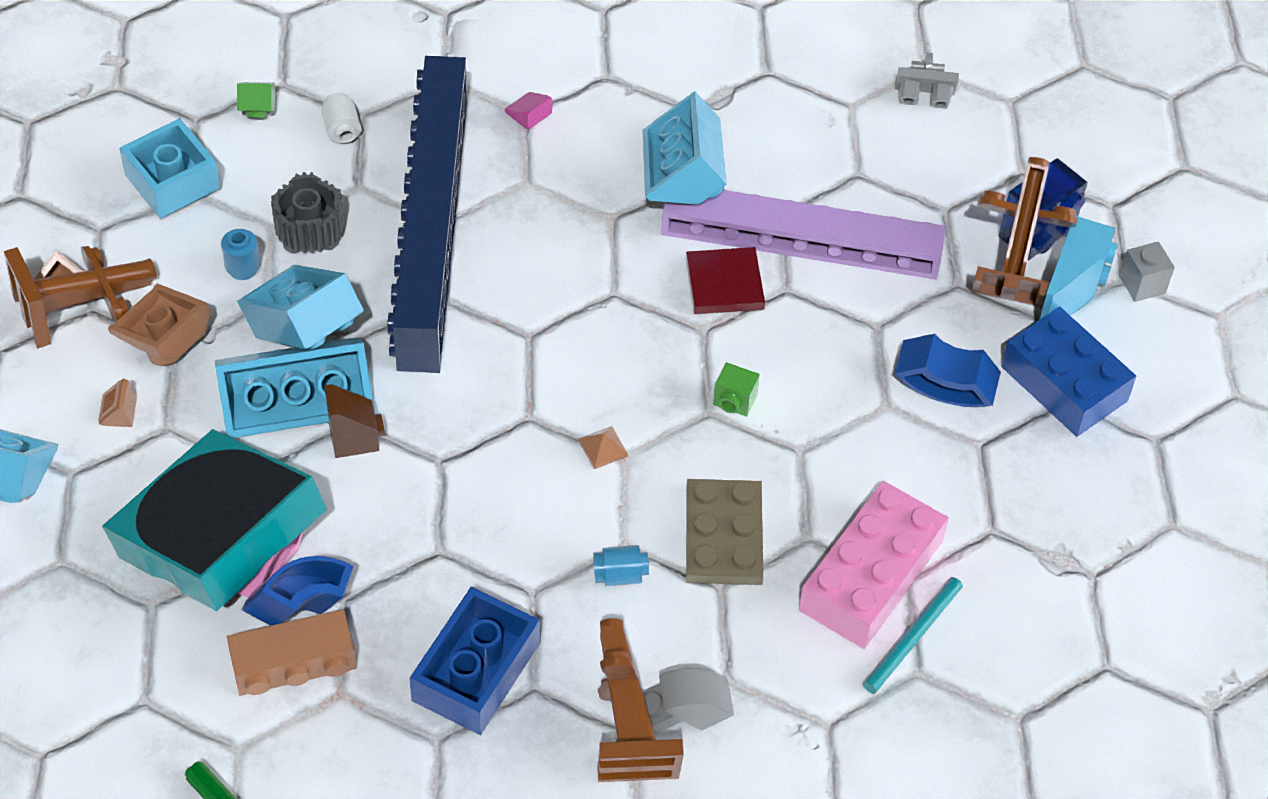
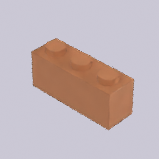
[226,609,356,696]

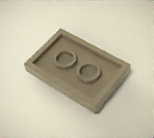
[686,479,763,585]

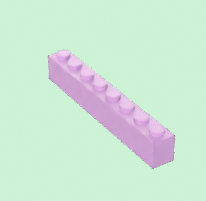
[661,189,946,280]

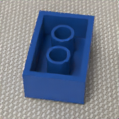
[1001,306,1137,437]
[409,587,540,736]

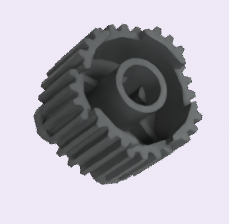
[271,172,345,254]

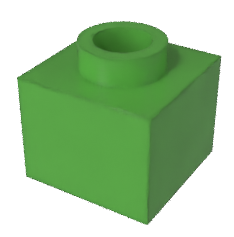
[237,82,275,117]
[713,362,760,417]

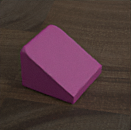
[505,92,552,130]

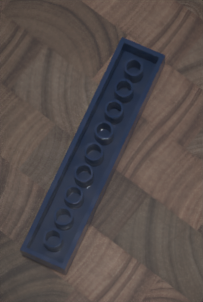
[387,55,468,373]

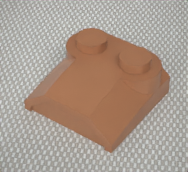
[108,283,211,366]

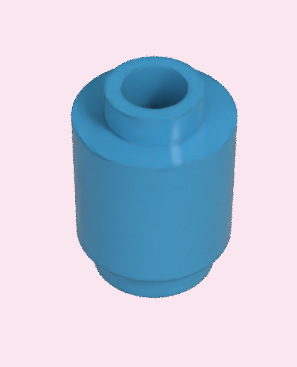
[221,229,260,280]
[593,545,649,586]

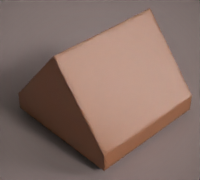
[98,378,137,427]

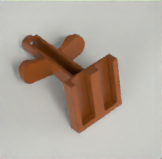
[972,157,1078,307]
[3,246,157,349]
[597,618,684,782]

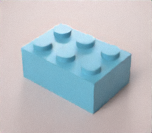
[237,264,364,350]

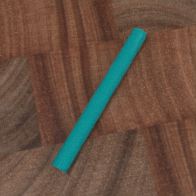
[863,577,963,694]

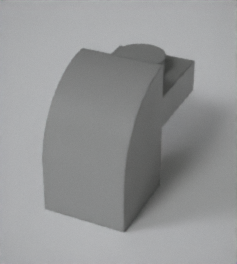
[643,668,734,734]

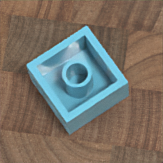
[119,118,220,219]

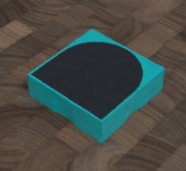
[102,429,327,612]

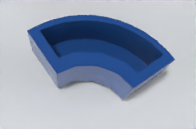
[894,333,1001,407]
[241,556,354,626]

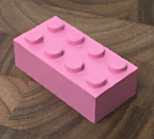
[799,480,949,650]

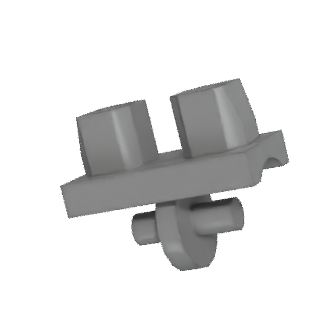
[895,52,959,109]

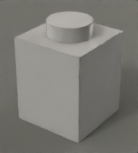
[1119,241,1175,302]

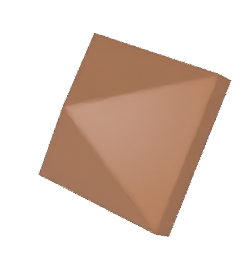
[579,426,628,469]

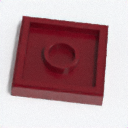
[686,247,765,314]

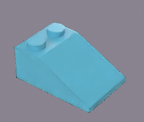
[1039,216,1118,320]

